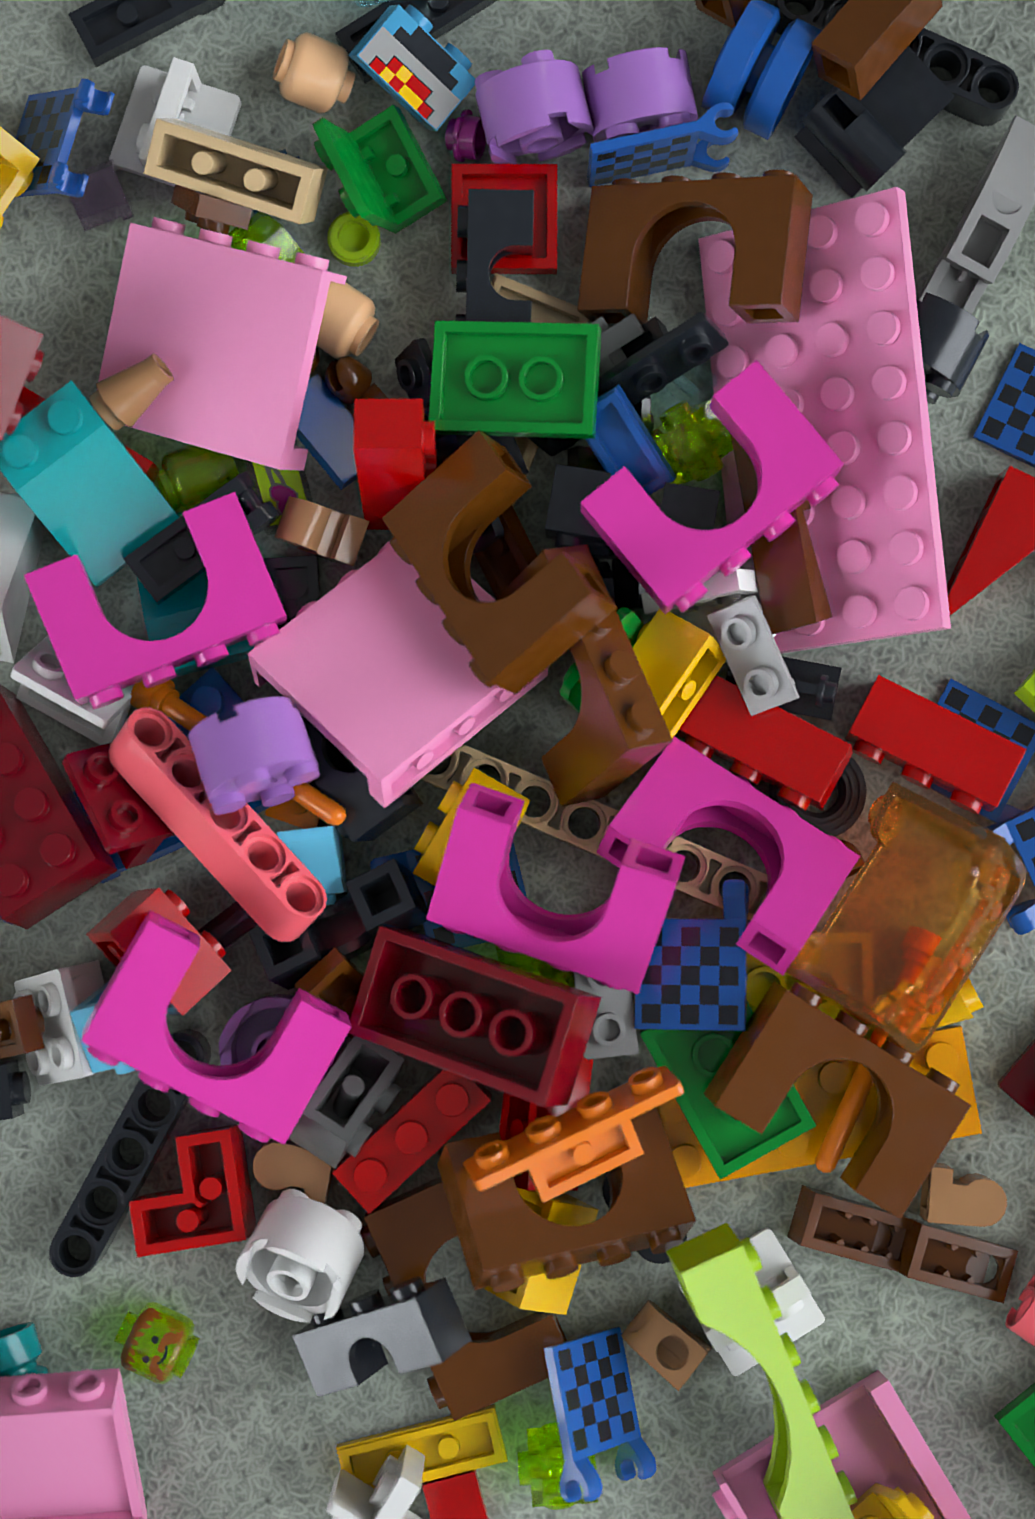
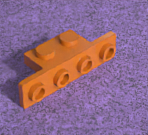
[463,1066,684,1203]

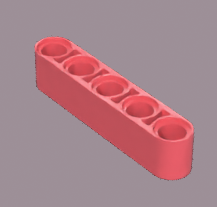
[108,708,327,942]

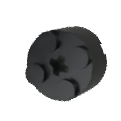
[916,292,989,404]

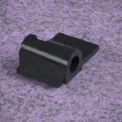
[794,46,956,198]

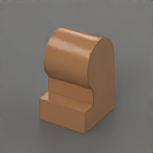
[274,496,369,566]
[253,1138,334,1204]
[919,1163,1007,1227]
[621,1300,712,1391]

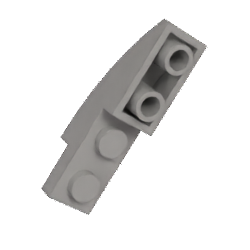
[916,115,1035,315]

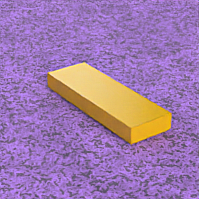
[336,1404,508,1489]

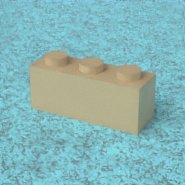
[143,118,328,224]

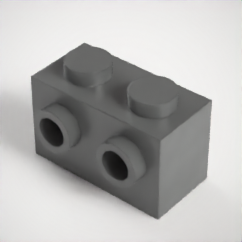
[289,1036,405,1169]

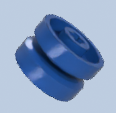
[701,0,822,140]

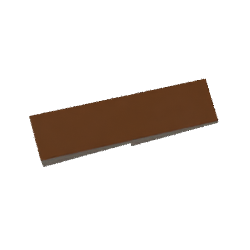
[730,434,833,635]
[787,1185,1018,1304]

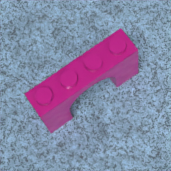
[581,360,844,614]
[24,492,287,709]
[596,736,860,975]
[426,782,686,994]
[81,910,351,1145]

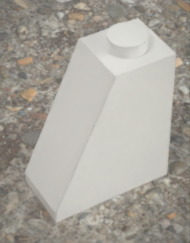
[0,492,45,663]

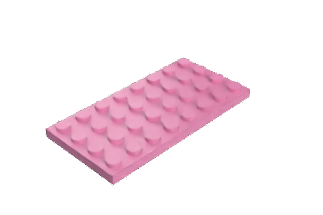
[698,187,951,654]

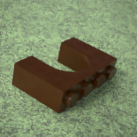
[695,0,943,101]
[577,169,813,327]
[382,430,617,695]
[495,544,673,807]
[704,981,971,1220]
[437,1107,696,1292]
[360,1176,567,1421]

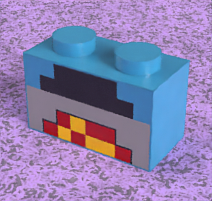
[348,5,475,131]

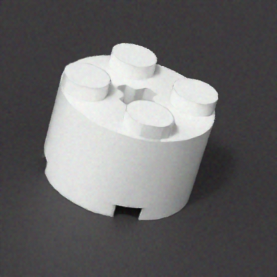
[236,1189,364,1322]

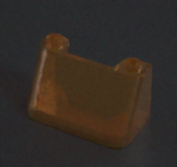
[784,782,1027,1053]

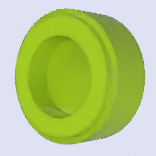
[327,212,381,267]

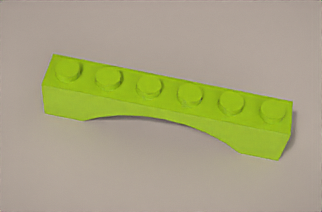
[666,1223,858,1519]

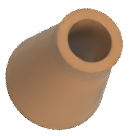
[89,353,174,431]

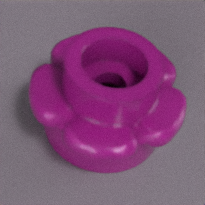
[445,109,486,163]

